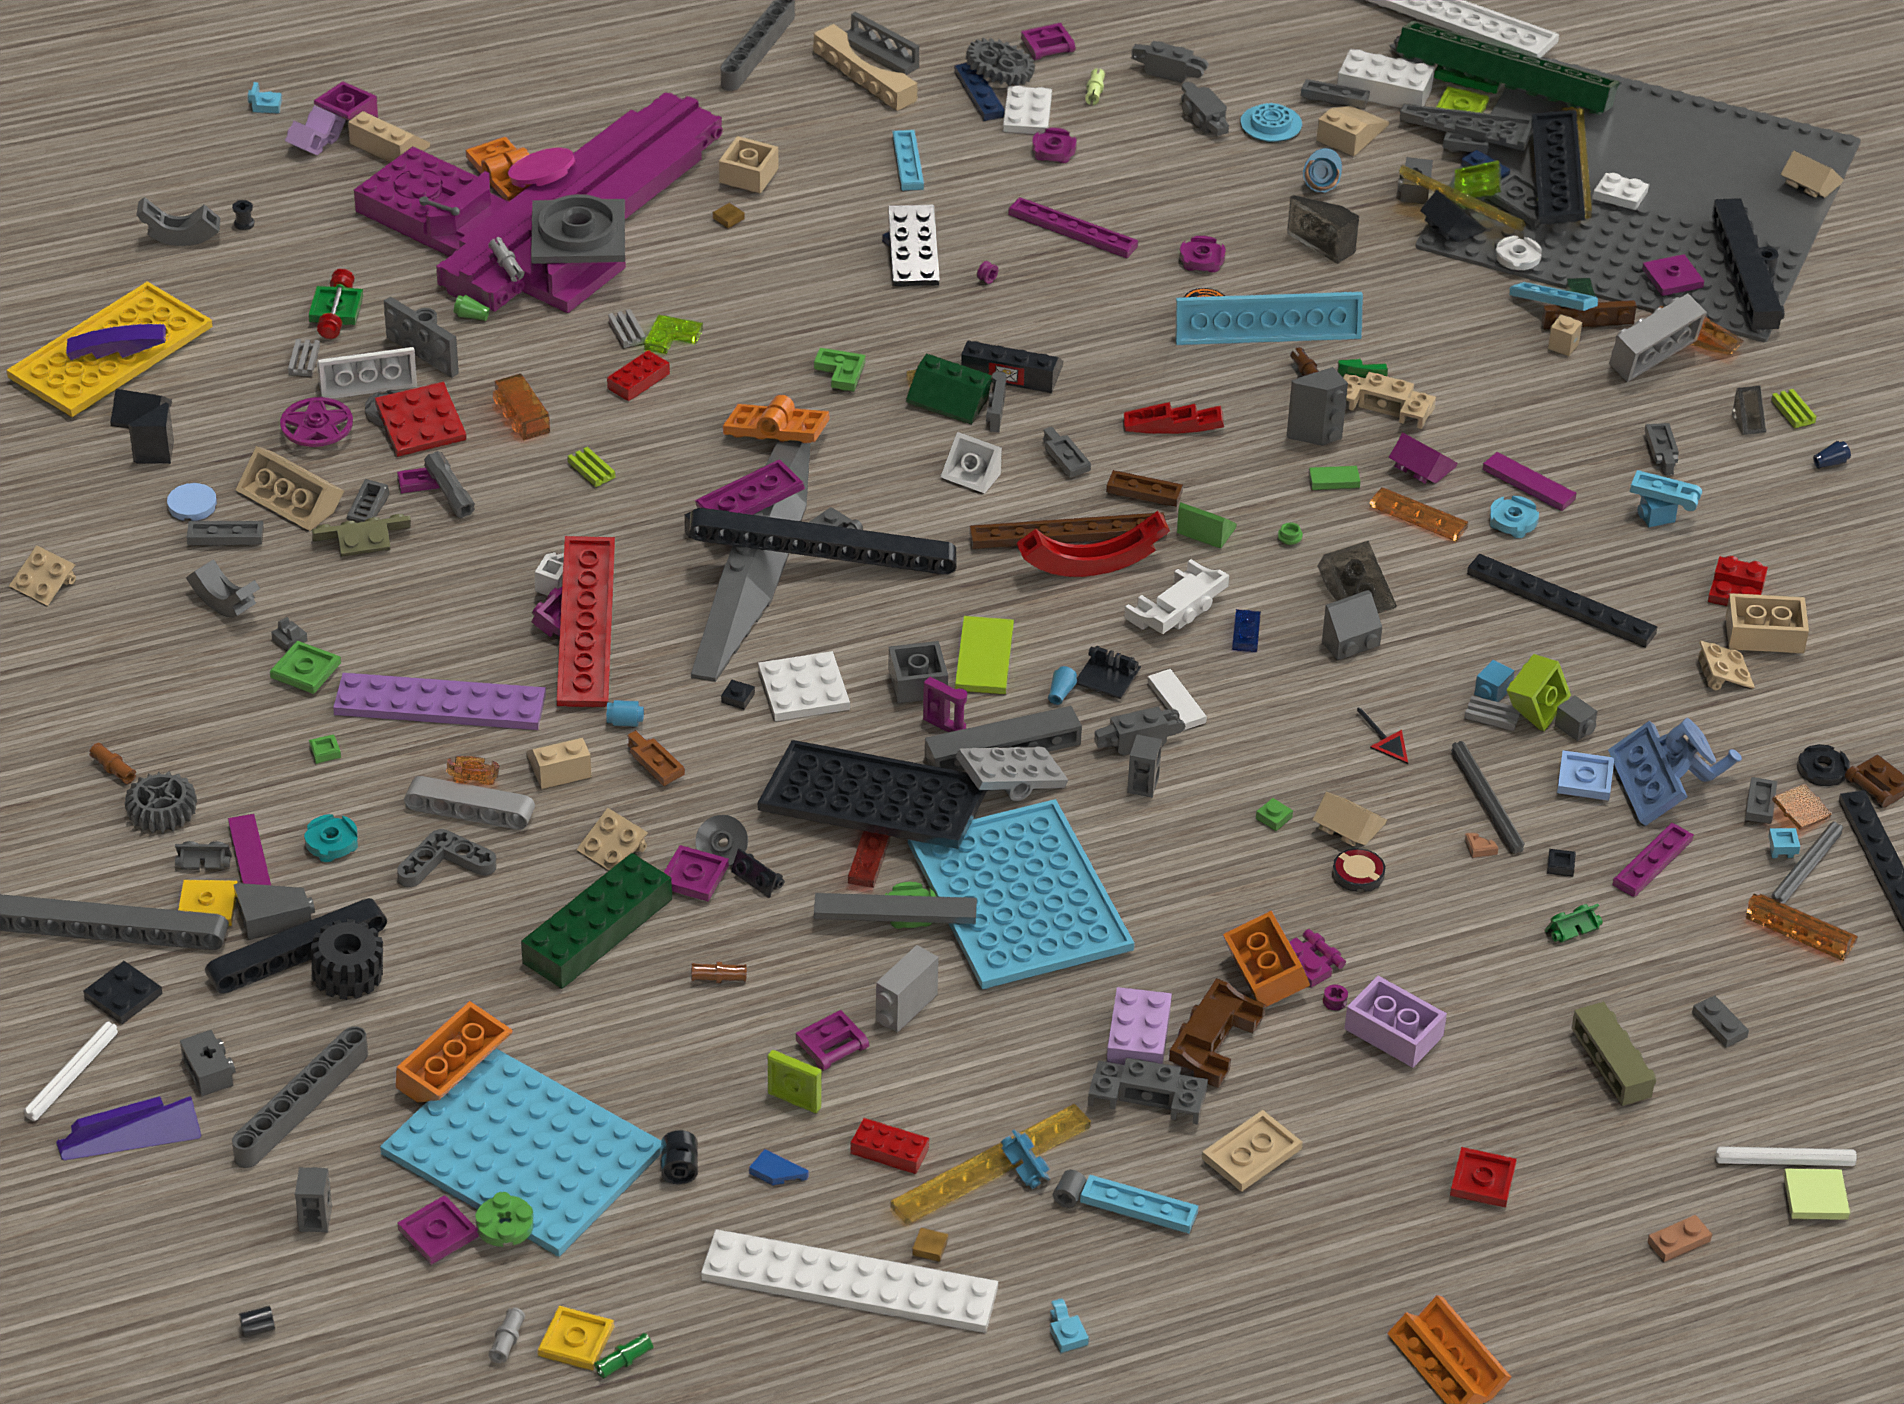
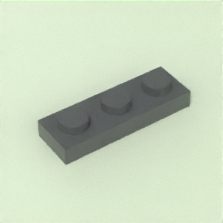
[1300,79,1370,109]
[186,521,264,545]

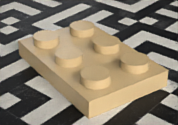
[1202,1110,1303,1192]

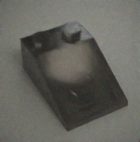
[1287,195,1359,264]
[1317,541,1397,614]

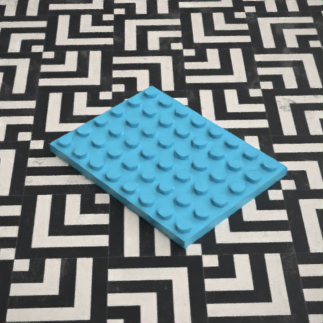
[908,799,1134,989]
[380,1049,661,1257]

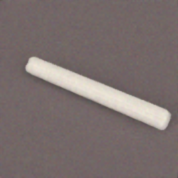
[24,1021,118,1121]
[1716,1147,1857,1166]

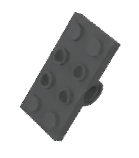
[384,296,459,378]

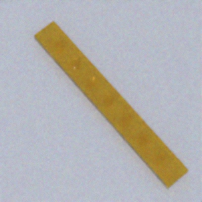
[890,1103,1091,1225]

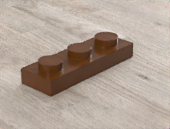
[1106,470,1183,507]

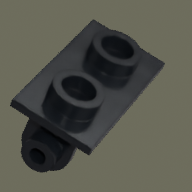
[731,848,785,898]

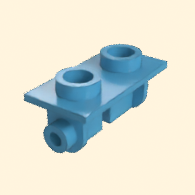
[1001,1130,1050,1189]

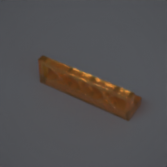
[1746,894,1858,961]

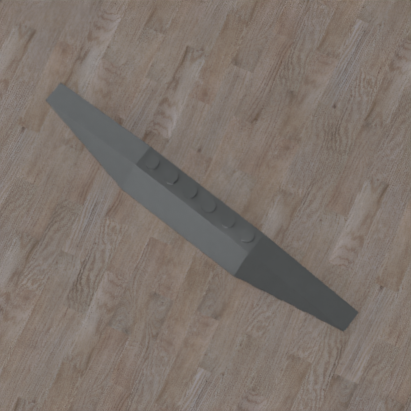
[691,440,811,682]

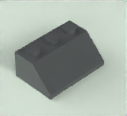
[1287,367,1348,446]

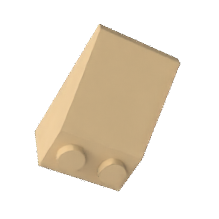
[1317,106,1389,156]

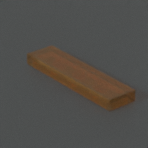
[1370,487,1468,542]

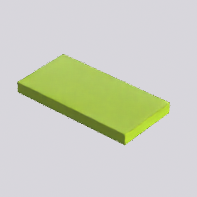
[955,616,1014,694]

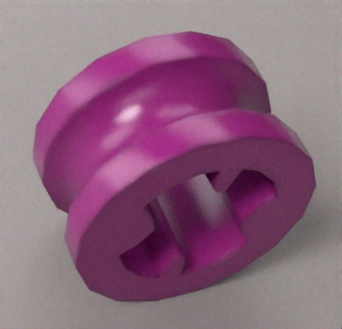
[977,261,999,284]
[1323,984,1348,1011]

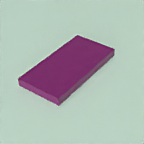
[695,459,805,515]

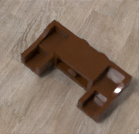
[1169,978,1266,1088]

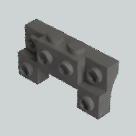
[1088,1058,1208,1125]

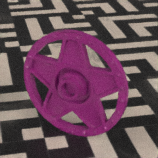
[280,397,353,447]

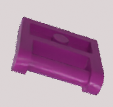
[1021,23,1076,60]
[923,677,967,733]
[796,1010,869,1071]

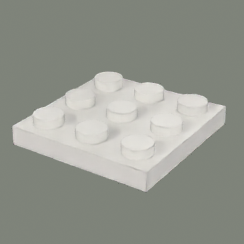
[758,651,850,721]

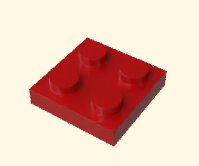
[1450,1147,1517,1208]

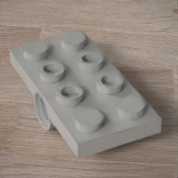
[956,747,1068,801]

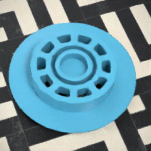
[1241,103,1302,142]

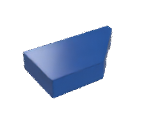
[749,1149,809,1185]

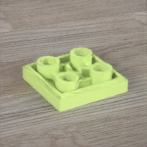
[1784,1169,1850,1220]

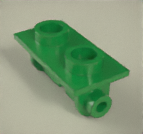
[1544,904,1603,943]

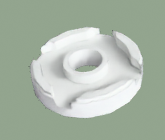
[1495,236,1541,270]

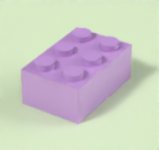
[1344,976,1447,1068]
[1107,987,1172,1065]

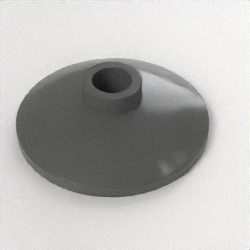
[695,815,748,866]

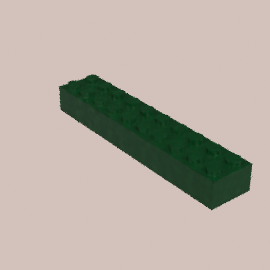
[1396,21,1620,115]

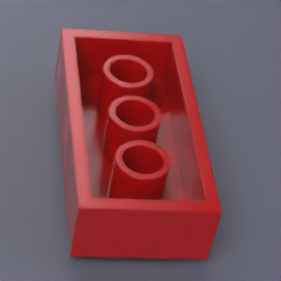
[607,350,670,402]
[850,1118,929,1174]

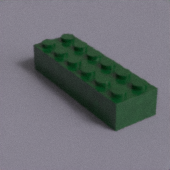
[521,853,672,989]

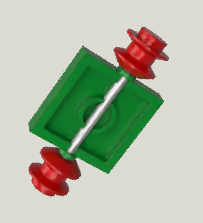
[308,268,363,339]

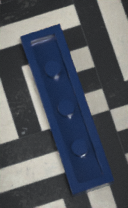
[954,62,1005,121]

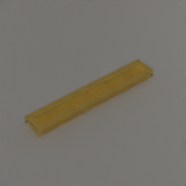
[1399,165,1526,232]

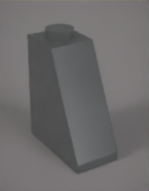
[233,883,315,940]

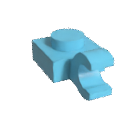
[1050,1298,1089,1353]

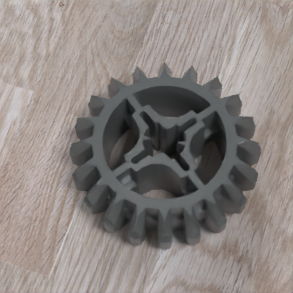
[124,771,197,833]

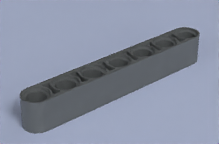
[720,0,795,91]
[232,1026,368,1168]

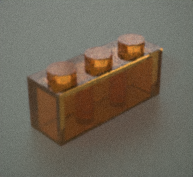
[493,373,550,441]

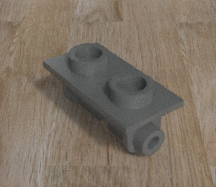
[175,841,232,870]

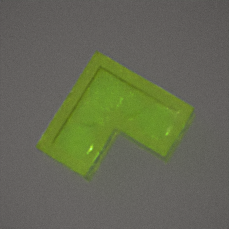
[644,315,703,354]

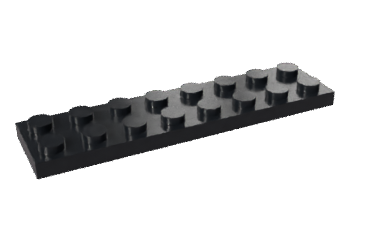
[1532,110,1586,225]

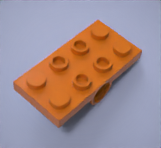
[466,136,532,202]
[723,395,829,443]

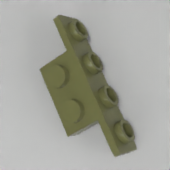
[312,514,411,557]

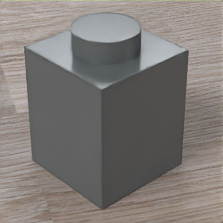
[1555,695,1598,741]

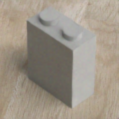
[876,945,939,1032]

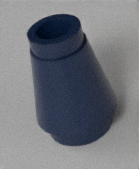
[1813,441,1851,468]

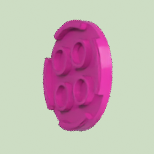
[508,148,576,188]

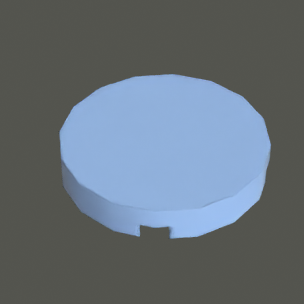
[167,483,217,521]

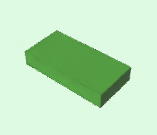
[1309,466,1361,490]

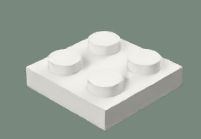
[1593,173,1649,210]

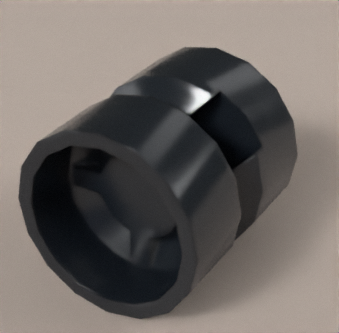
[661,1130,698,1185]

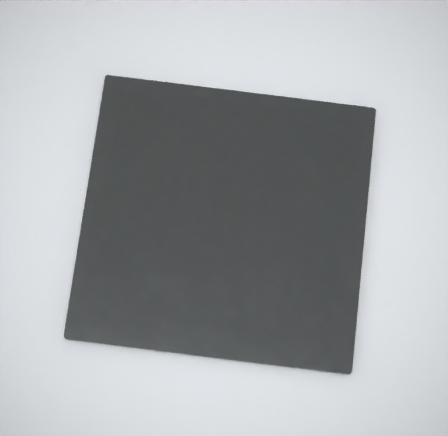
[1416,57,1861,342]

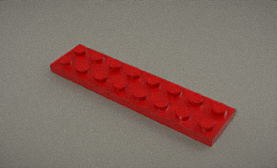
[557,536,615,707]

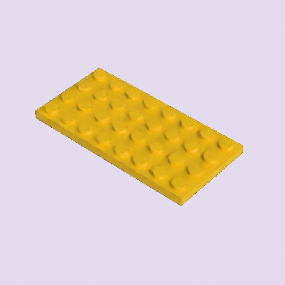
[6,281,213,417]

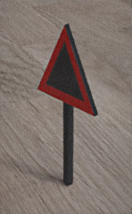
[1357,707,1408,764]

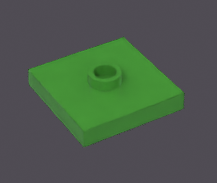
[270,641,341,694]

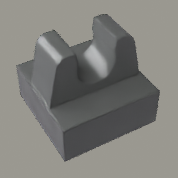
[271,617,308,651]

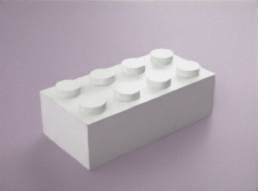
[1337,49,1434,108]

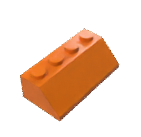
[396,1001,512,1102]

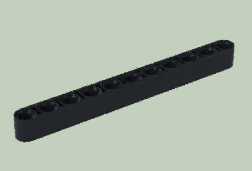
[689,508,957,575]

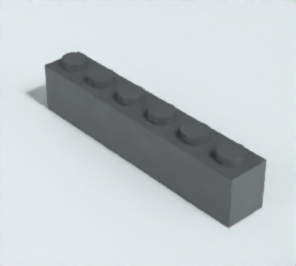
[925,706,1082,771]

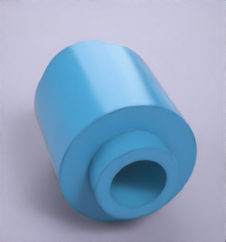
[606,700,644,727]

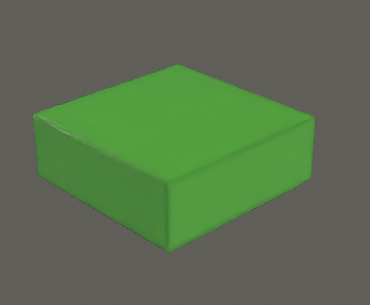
[309,734,341,764]

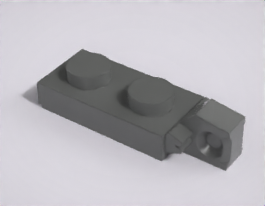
[1644,423,1679,475]
[1043,426,1091,478]

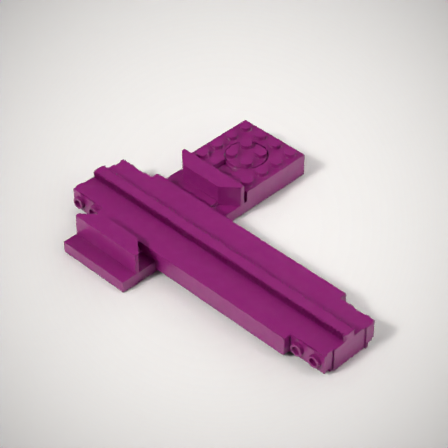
[354,92,723,313]

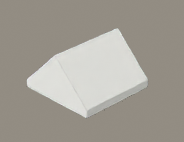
[941,432,1002,493]

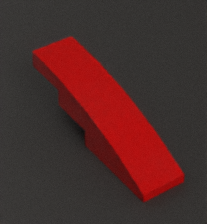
[1124,402,1224,434]

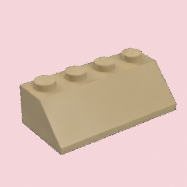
[236,446,344,531]

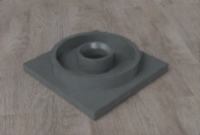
[531,195,625,264]

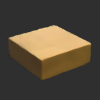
[713,203,745,228]
[912,1228,948,1262]

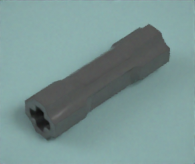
[424,451,475,518]

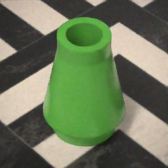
[453,295,490,321]

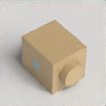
[1548,315,1582,356]

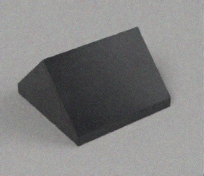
[110,389,172,429]
[128,402,174,464]

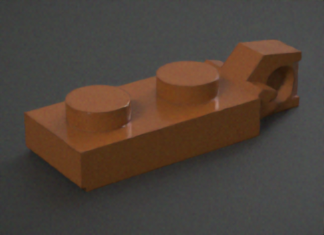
[627,730,685,786]

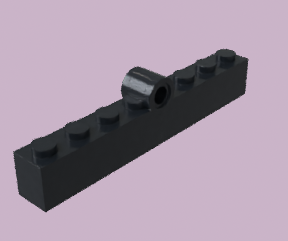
[1711,198,1785,330]

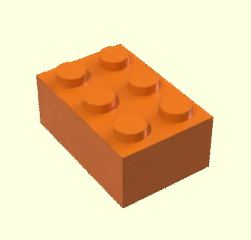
[1223,911,1310,1008]

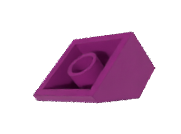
[314,81,378,121]
[1388,432,1458,484]

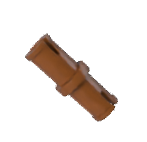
[89,743,137,784]
[691,962,747,983]

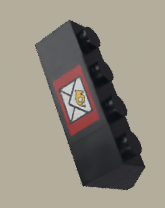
[961,340,1063,393]

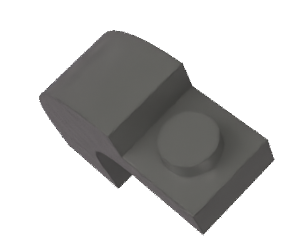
[136,197,221,246]
[185,559,260,617]

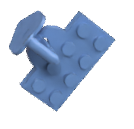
[1608,718,1742,826]

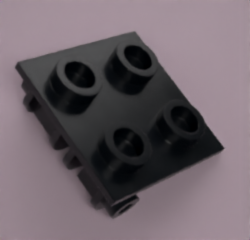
[1077,646,1141,699]

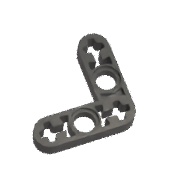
[397,829,497,887]

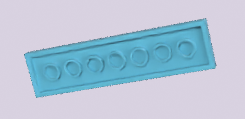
[1175,292,1363,345]

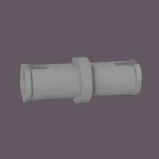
[488,237,525,281]
[489,1308,525,1363]

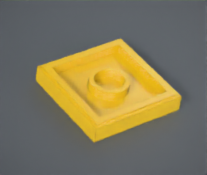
[538,1306,614,1371]

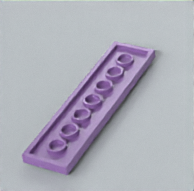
[333,673,546,730]

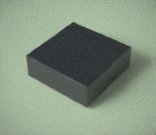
[1547,849,1576,877]

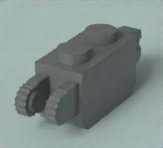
[1131,41,1209,83]
[1181,81,1229,136]
[1094,706,1186,756]

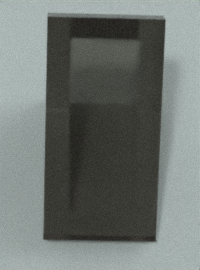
[1732,385,1767,435]

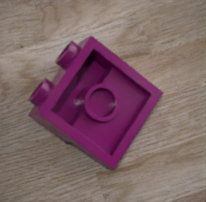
[531,586,562,637]

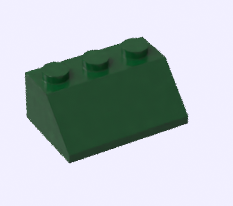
[906,353,992,425]

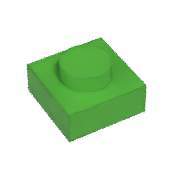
[1256,798,1293,831]

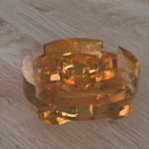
[446,756,500,785]

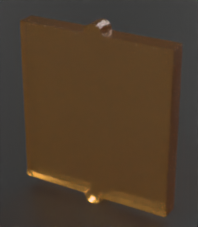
[1772,784,1832,830]

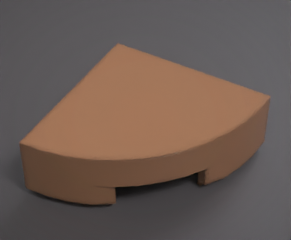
[1465,833,1498,858]

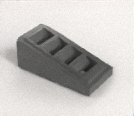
[346,479,390,523]

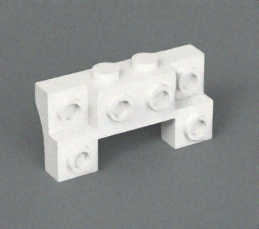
[1124,559,1229,634]

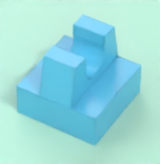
[1768,828,1800,858]

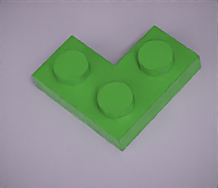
[814,348,866,391]

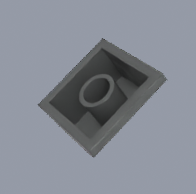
[1322,590,1382,661]

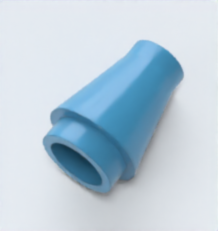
[1048,666,1077,705]

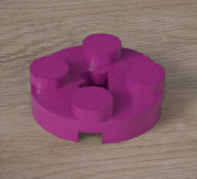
[1032,128,1077,163]
[1180,236,1226,272]

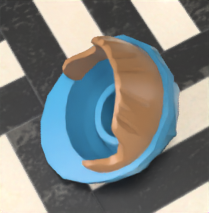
[1303,148,1342,192]

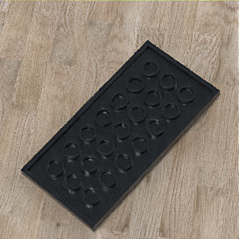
[757,740,987,849]

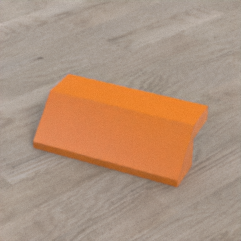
[1387,1295,1512,1404]

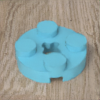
[1490,496,1539,538]

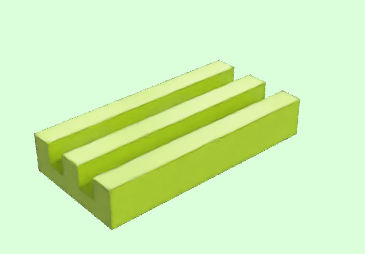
[1771,389,1816,428]
[567,447,616,487]

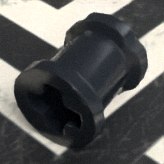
[232,200,255,230]

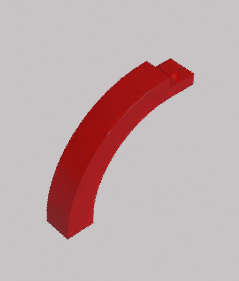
[1017,511,1170,577]

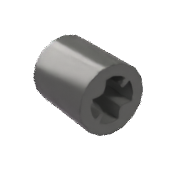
[1053,1169,1087,1208]

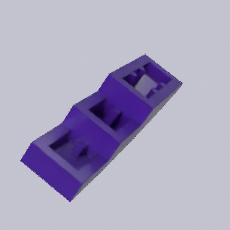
[66,324,166,360]

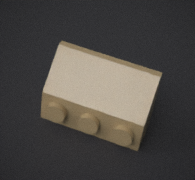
[348,111,430,163]

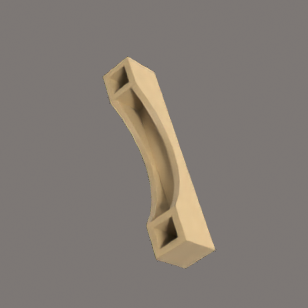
[813,24,917,111]

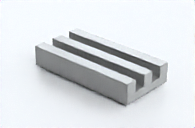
[608,309,646,348]
[288,339,320,376]
[1464,696,1520,731]

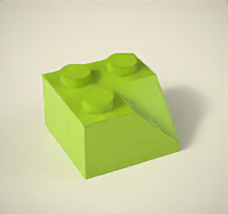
[1506,654,1571,731]

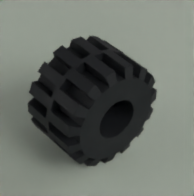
[311,919,383,1000]

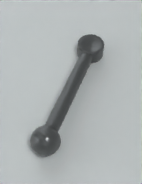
[419,197,460,216]

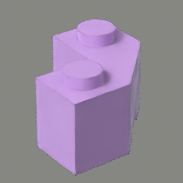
[285,105,346,155]

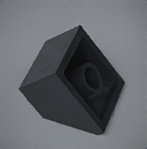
[1420,190,1487,242]

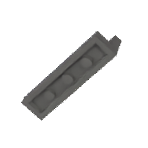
[846,11,920,75]

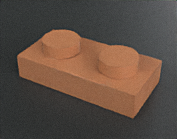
[1647,1215,1712,1262]

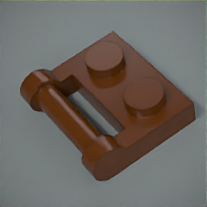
[1845,754,1904,808]

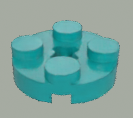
[304,814,358,862]

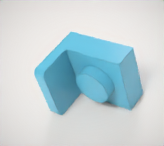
[248,82,282,113]

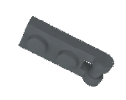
[986,371,1006,432]

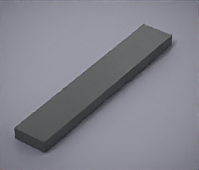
[814,893,977,924]

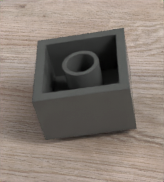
[888,641,948,703]

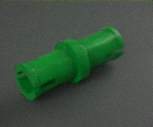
[594,1332,654,1379]

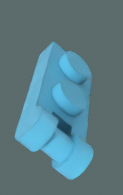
[1630,470,1702,511]

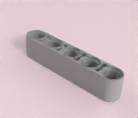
[404,776,535,830]

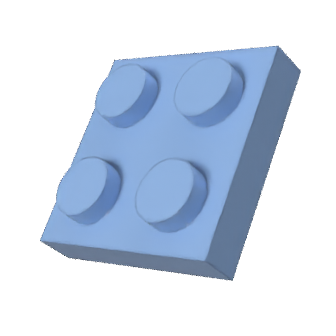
[1557,750,1614,801]

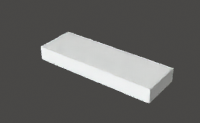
[1148,669,1207,730]

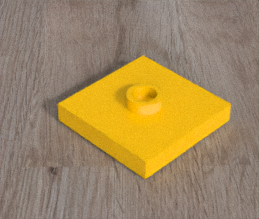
[178,880,238,926]

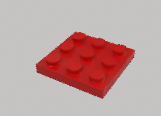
[375,381,466,457]

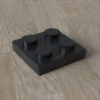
[83,961,163,1024]

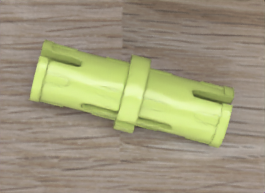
[1085,68,1105,105]

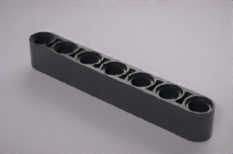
[205,898,387,994]

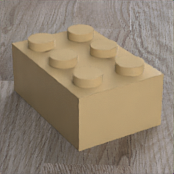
[1725,593,1809,653]

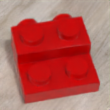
[1708,555,1768,606]

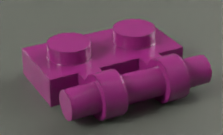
[1289,929,1346,988]

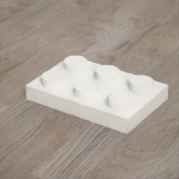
[1003,86,1052,134]

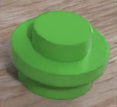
[1278,523,1303,545]

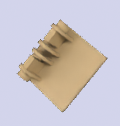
[9,545,76,606]
[1698,640,1755,690]
[577,808,648,870]

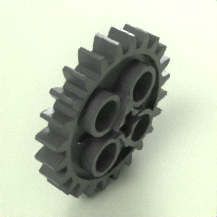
[965,38,1036,86]

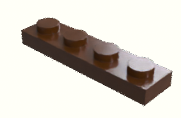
[1541,300,1637,329]

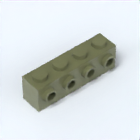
[1571,1002,1656,1106]

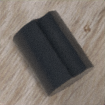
[239,1306,275,1337]

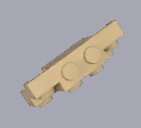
[1343,372,1436,429]

